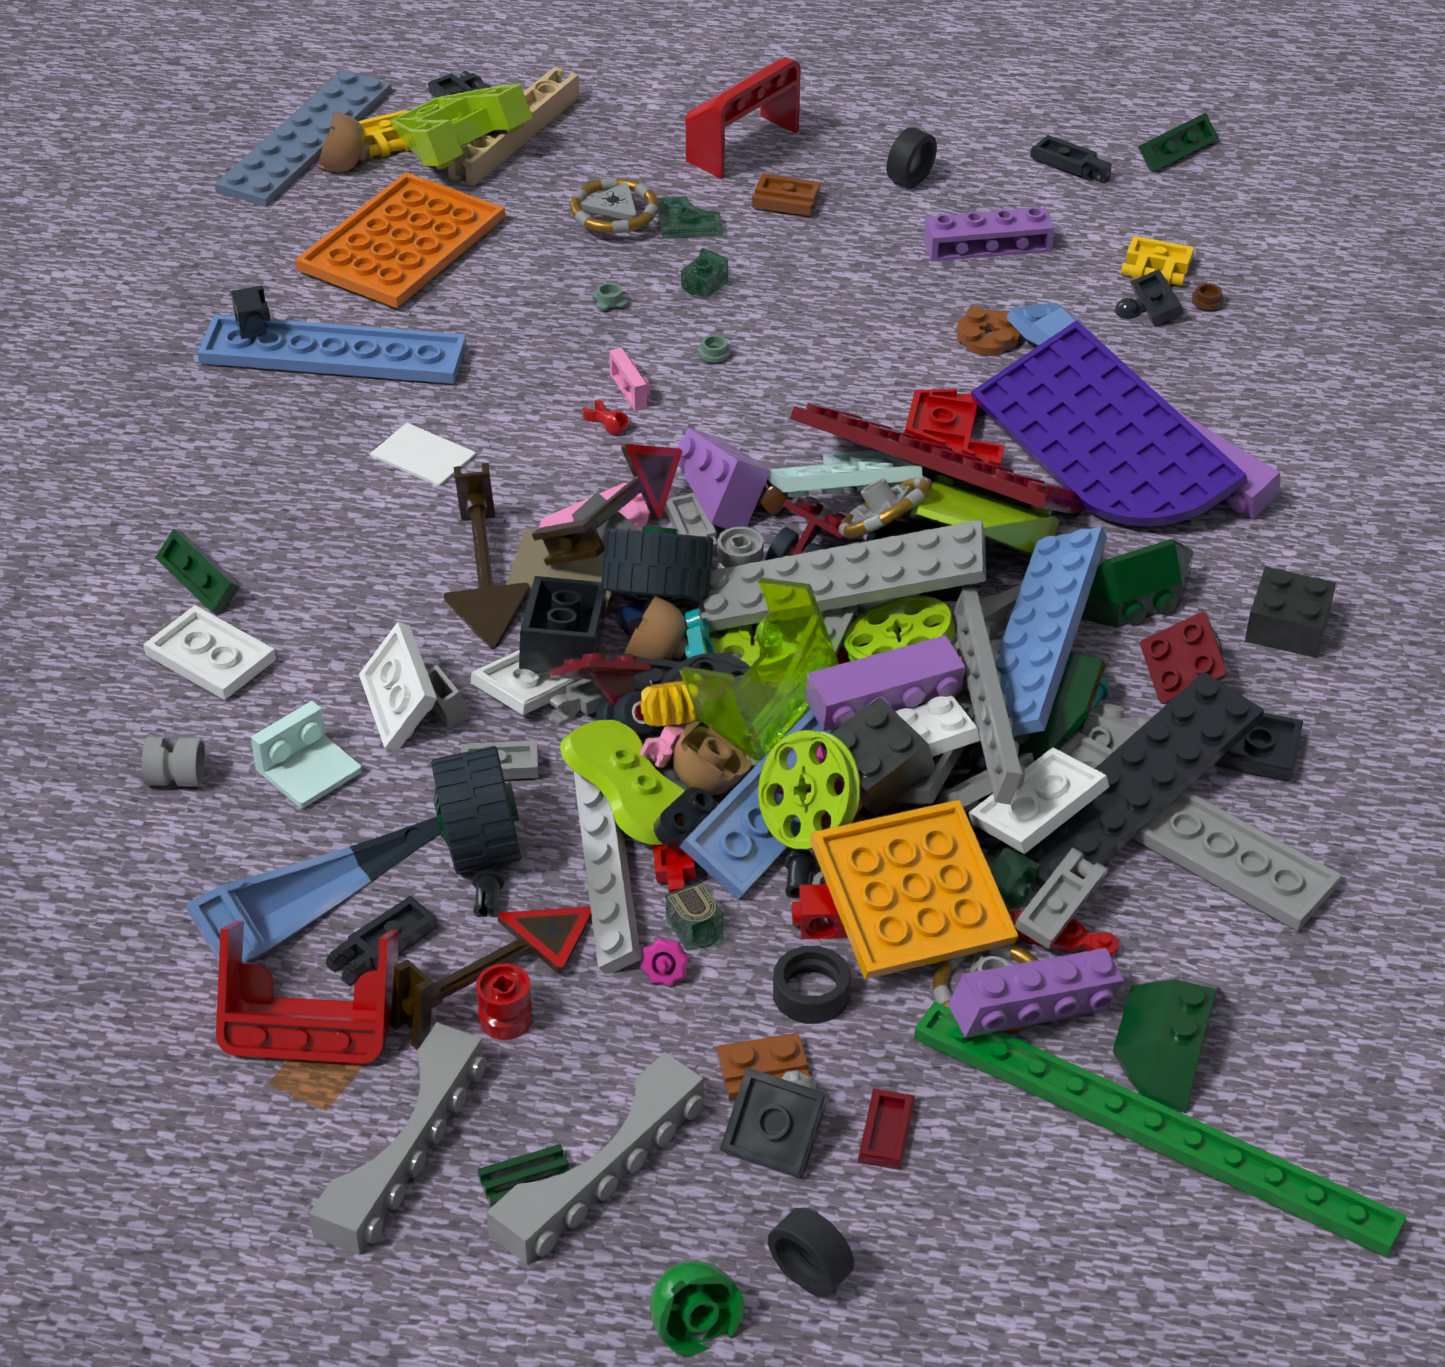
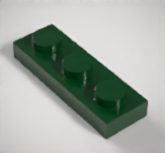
[1138,113,1219,172]
[155,529,240,615]

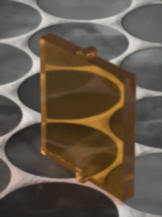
[268,1059,365,1111]

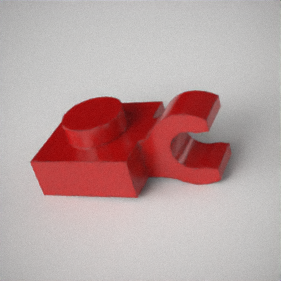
[653,844,696,907]

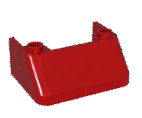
[685,57,801,179]
[216,921,399,1064]

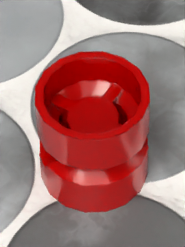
[476,963,532,1040]

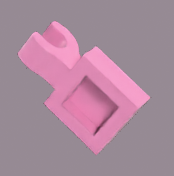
[639,723,688,767]

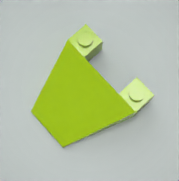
[389,84,533,169]
[909,474,1060,555]

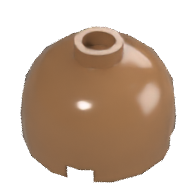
[318,111,370,173]
[625,596,689,661]
[673,721,752,796]

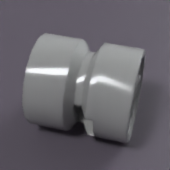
[717,526,764,569]
[142,737,206,787]

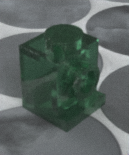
[681,248,729,300]
[989,848,1040,911]

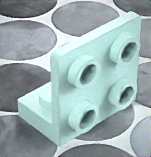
[251,701,362,808]

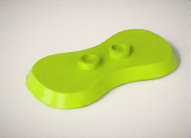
[560,720,685,845]

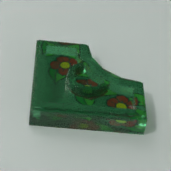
[657,196,723,239]

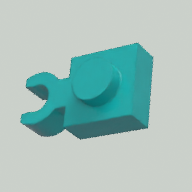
[685,608,716,677]

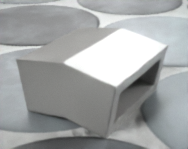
[427,665,468,728]

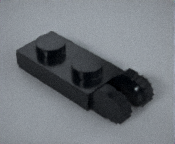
[325,896,438,986]

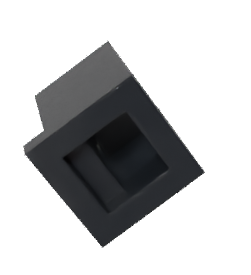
[231,285,271,339]

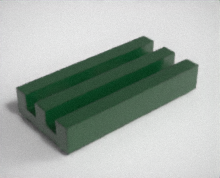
[477,1144,569,1208]

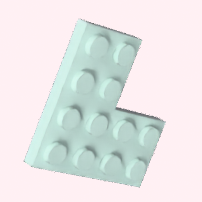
[770,450,922,497]

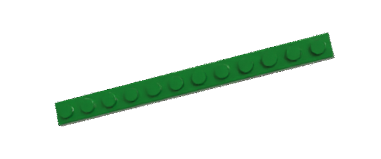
[914,1001,1407,1258]

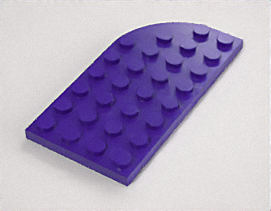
[971,320,1247,526]

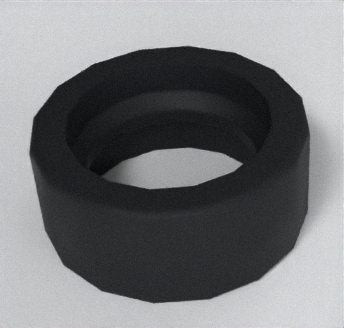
[886,127,937,188]
[773,946,851,1024]
[768,1207,855,1296]

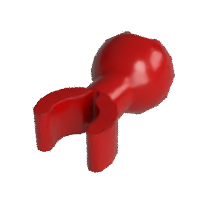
[582,400,630,436]

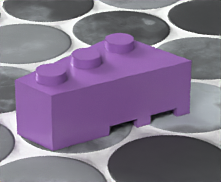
[678,427,771,529]

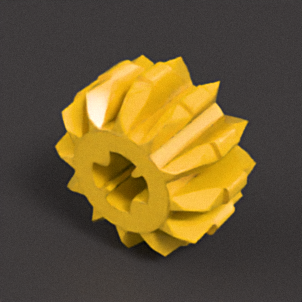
[640,681,705,727]

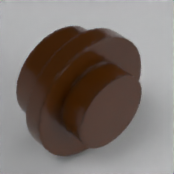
[1192,283,1224,310]

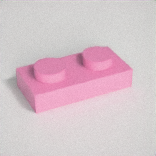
[609,347,651,411]

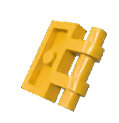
[358,110,411,158]
[1121,236,1194,287]

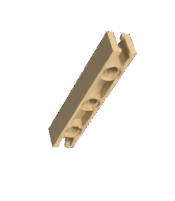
[448,67,579,186]

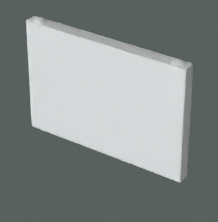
[370,423,476,487]

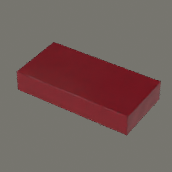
[858,1088,915,1170]

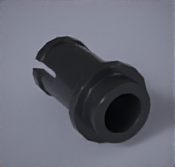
[785,849,816,898]
[473,866,504,917]

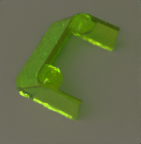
[680,578,838,760]

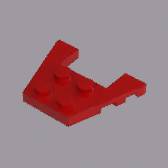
[905,389,1005,466]

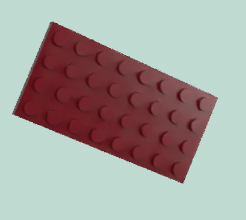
[790,403,1083,515]

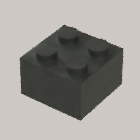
[1245,566,1336,658]
[820,697,936,816]

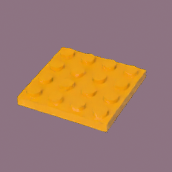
[810,800,1018,980]

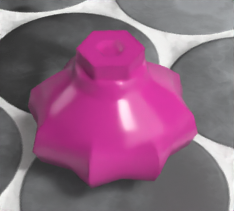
[640,937,690,988]

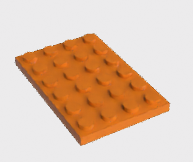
[295,172,505,308]

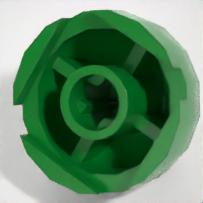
[650,1260,744,1357]

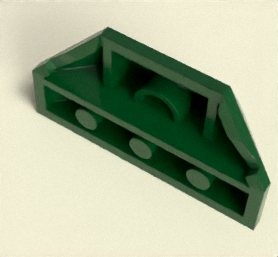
[1081,539,1194,628]
[1018,651,1106,761]
[1113,976,1219,1113]

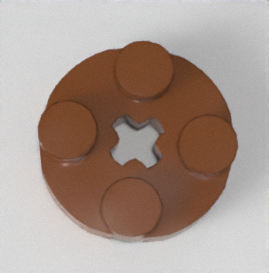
[956,307,1021,356]

